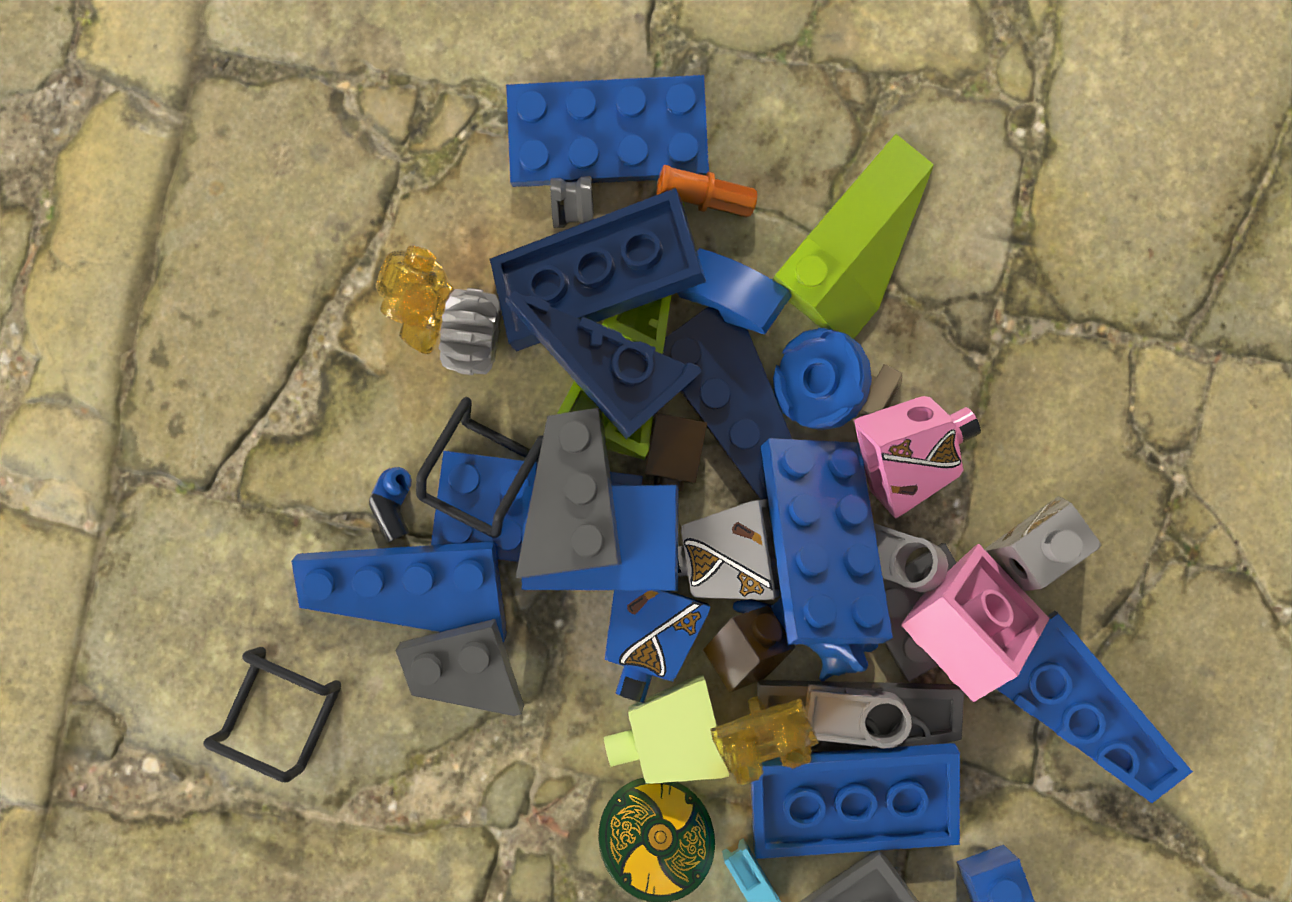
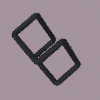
[416,397,543,538]
[203,647,341,783]

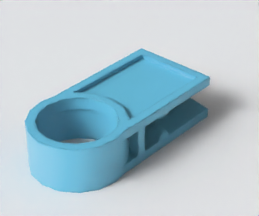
[722,838,781,902]

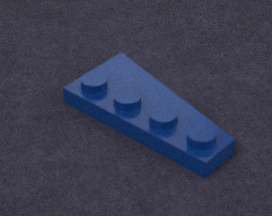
[291,541,507,643]
[996,610,1193,803]

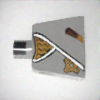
[984,497,1102,591]
[678,499,781,600]

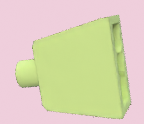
[604,674,729,784]

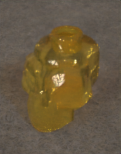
[375,245,454,354]

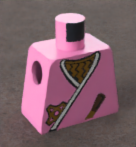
[854,396,981,518]

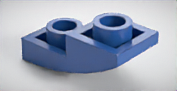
[677,248,791,334]

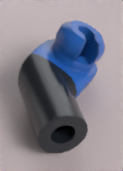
[369,467,412,543]

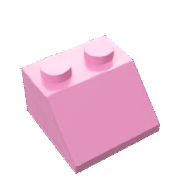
[901,544,1050,702]

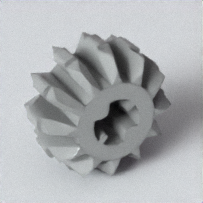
[439,288,502,375]

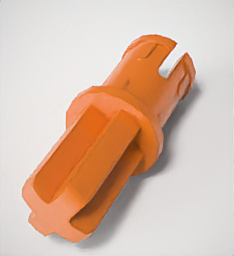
[656,165,757,217]

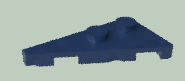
[505,291,702,439]

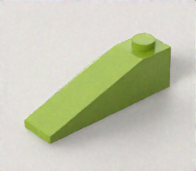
[773,134,934,339]

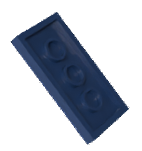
[490,188,706,352]

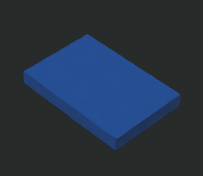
[521,485,678,591]

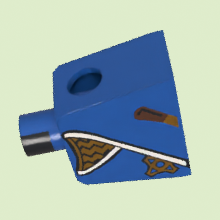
[605,590,711,703]

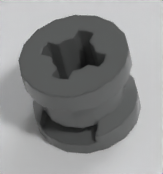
[550,176,594,228]

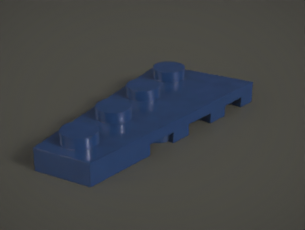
[663,307,792,500]

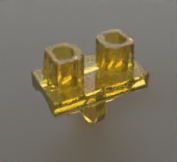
[711,696,819,785]

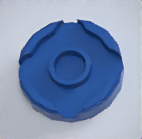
[773,328,872,430]

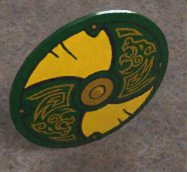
[598,777,715,902]

